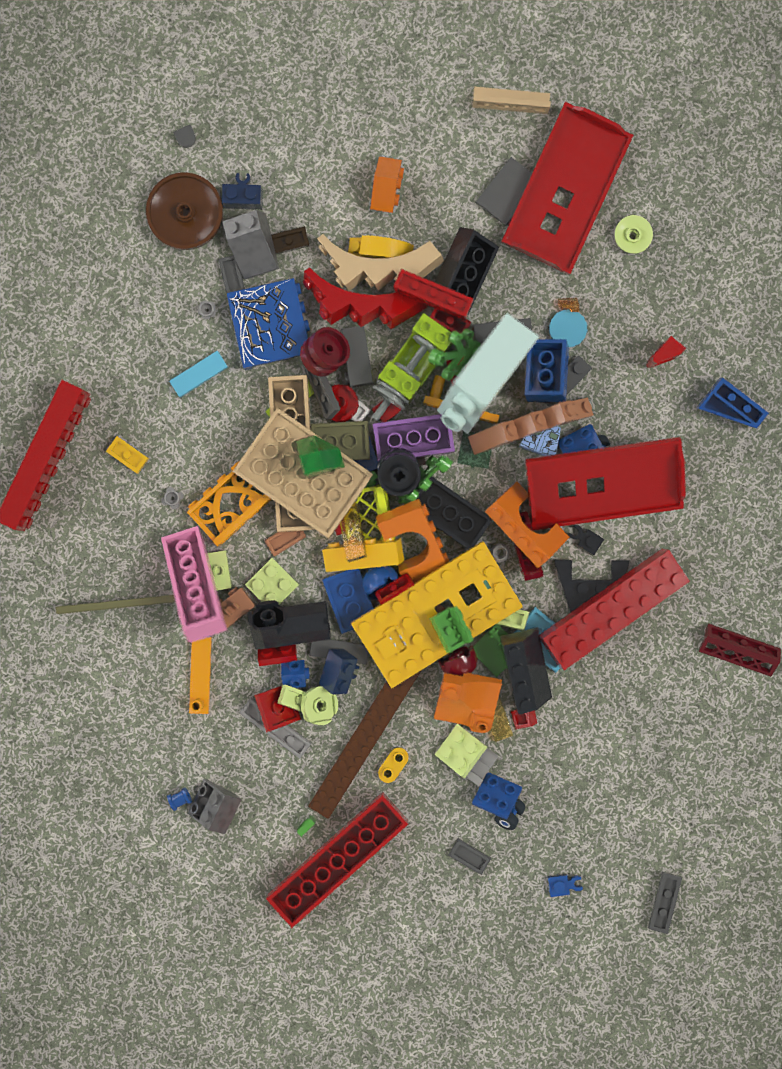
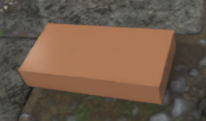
[264,531,307,557]

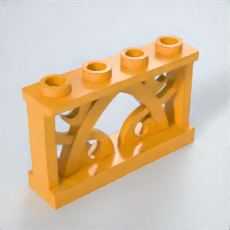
[187,461,272,547]

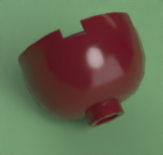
[438,646,478,676]

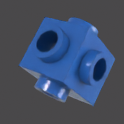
[281,660,310,688]

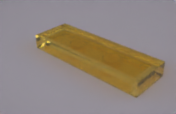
[340,502,367,562]

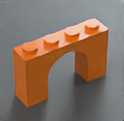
[485,482,570,568]
[376,499,450,583]

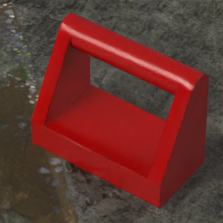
[646,336,686,368]

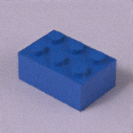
[525,339,569,402]

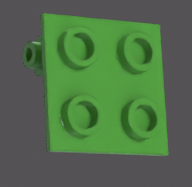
[473,624,508,677]

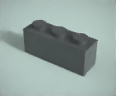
[341,326,373,388]

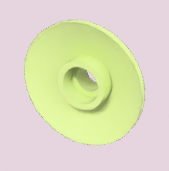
[614,215,653,254]

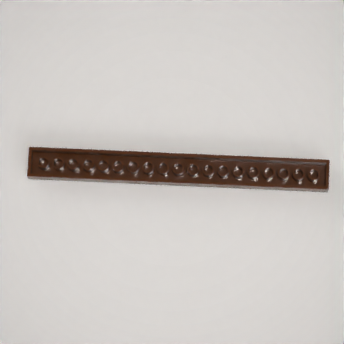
[308,604,446,819]

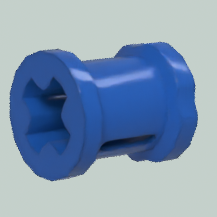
[167,787,192,811]

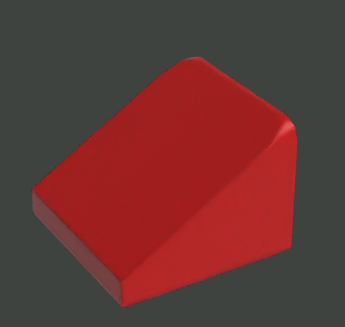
[371,401,401,423]
[511,710,538,729]

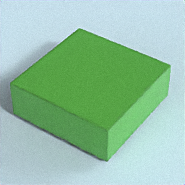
[297,815,316,837]

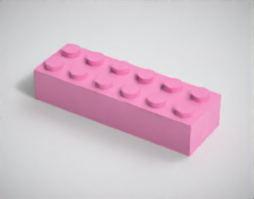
[161,526,227,643]

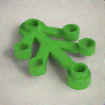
[428,328,481,381]
[398,455,453,504]

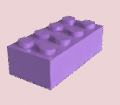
[373,414,455,461]

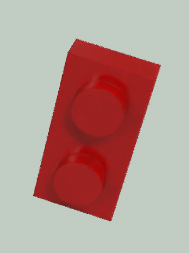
[258,644,297,667]

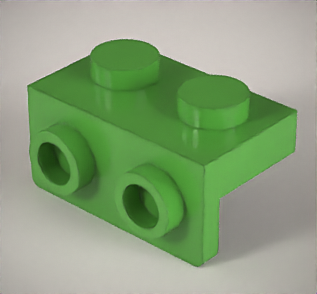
[429,606,473,653]

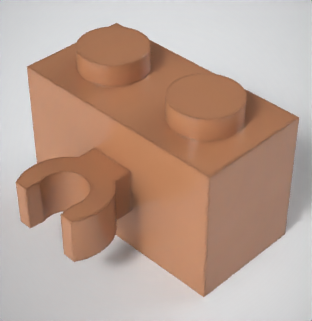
[220,587,256,629]

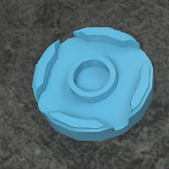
[549,309,587,348]

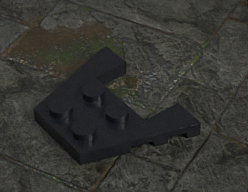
[554,560,629,613]

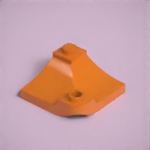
[434,673,502,733]

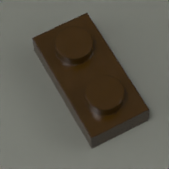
[271,226,310,255]

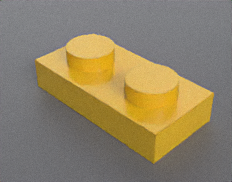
[106,436,149,474]

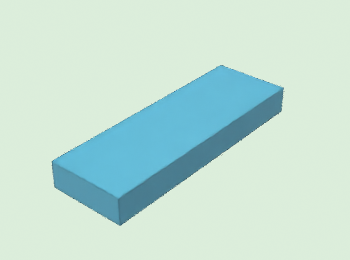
[169,350,228,398]

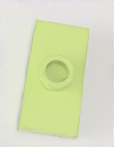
[208,550,232,590]

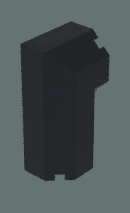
[248,600,331,649]

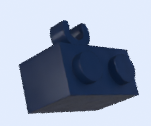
[222,173,263,210]
[319,649,359,695]

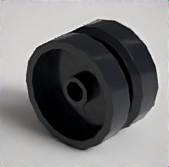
[377,448,421,496]

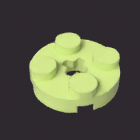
[301,686,338,725]

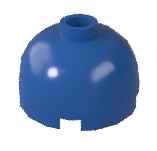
[363,566,400,600]

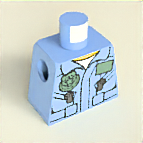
[519,427,561,456]

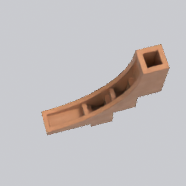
[468,397,594,455]

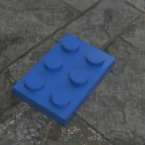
[322,569,373,634]

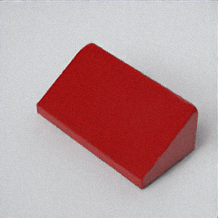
[375,572,415,605]

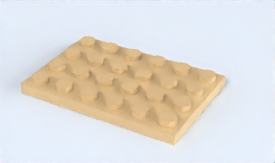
[232,408,373,538]

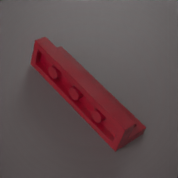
[699,623,781,677]

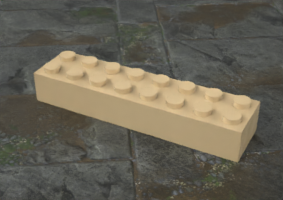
[268,375,316,532]

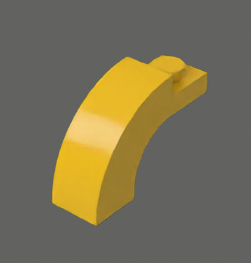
[348,235,414,259]

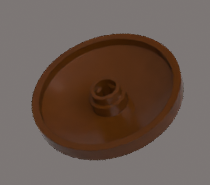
[146,172,223,250]

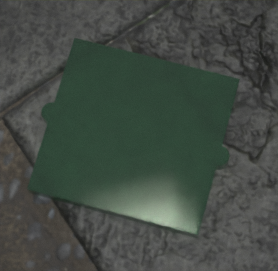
[457,431,492,469]

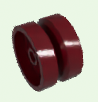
[300,327,350,377]

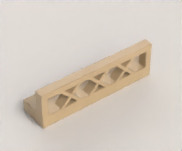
[472,87,551,114]

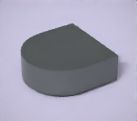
[173,125,196,148]

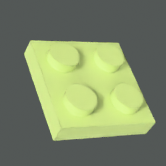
[245,558,299,605]
[435,724,487,778]

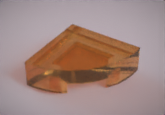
[558,298,579,312]

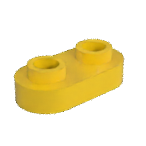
[378,747,408,783]

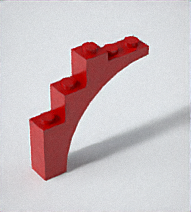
[303,268,428,329]

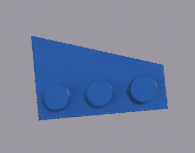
[696,378,769,428]

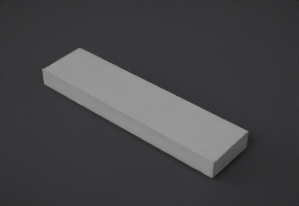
[239,697,312,759]

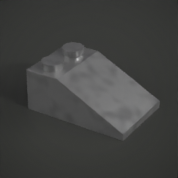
[222,210,279,280]

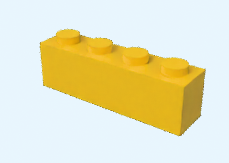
[322,537,404,572]

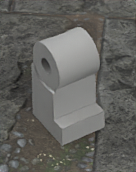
[466,748,498,786]

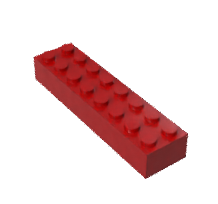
[0,380,91,531]
[540,548,690,670]
[266,792,408,928]

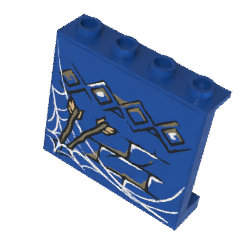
[227,278,310,370]

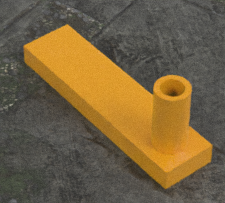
[423,375,500,424]
[189,637,212,714]

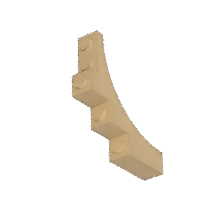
[317,234,444,291]

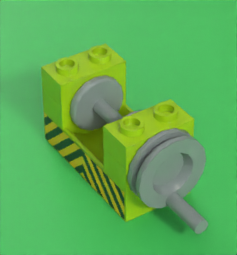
[372,313,453,422]

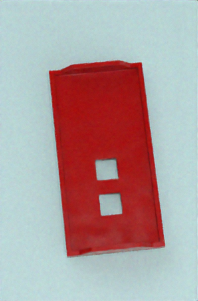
[501,101,634,275]
[525,437,686,531]

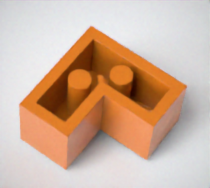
[370,156,404,213]

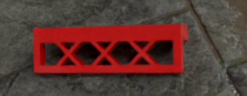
[393,269,473,321]

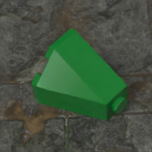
[296,435,345,478]

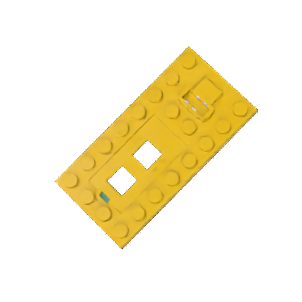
[351,541,523,688]

